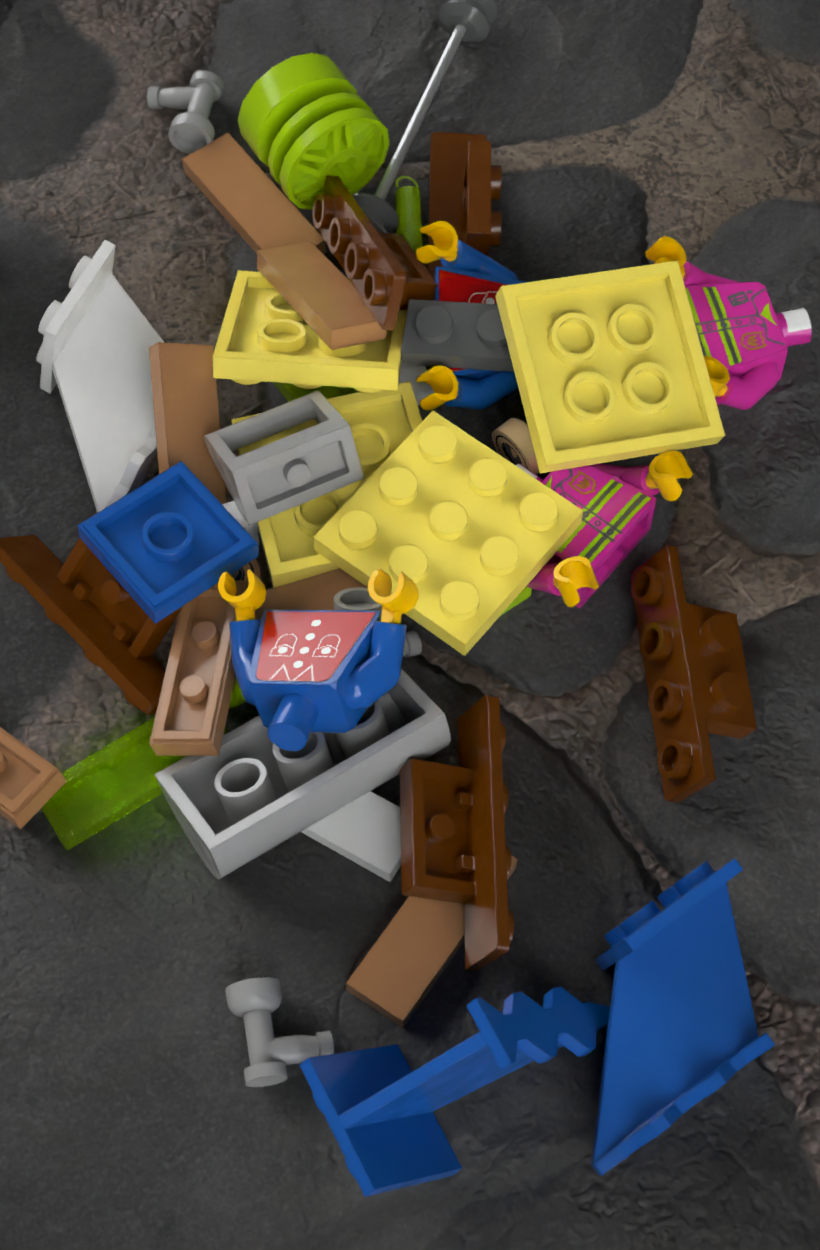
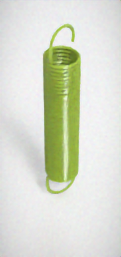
[395,176,422,254]

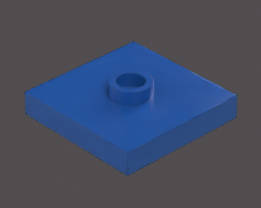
[78,461,259,624]

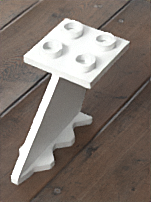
[36,240,164,513]

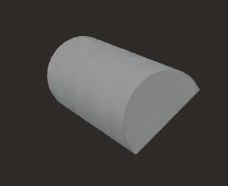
[154,668,451,879]

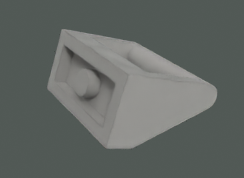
[204,391,364,525]

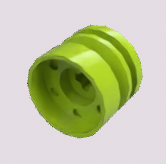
[238,53,390,210]

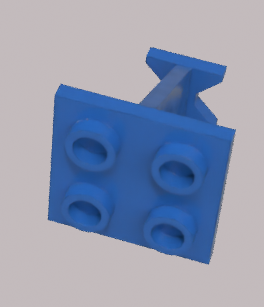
[591,858,775,1176]
[299,987,610,1197]

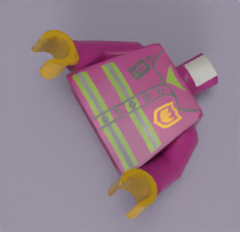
[645,236,812,410]
[516,450,693,609]

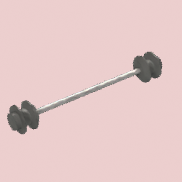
[352,0,498,233]

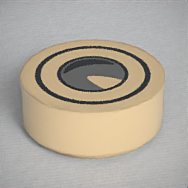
[492,418,539,475]

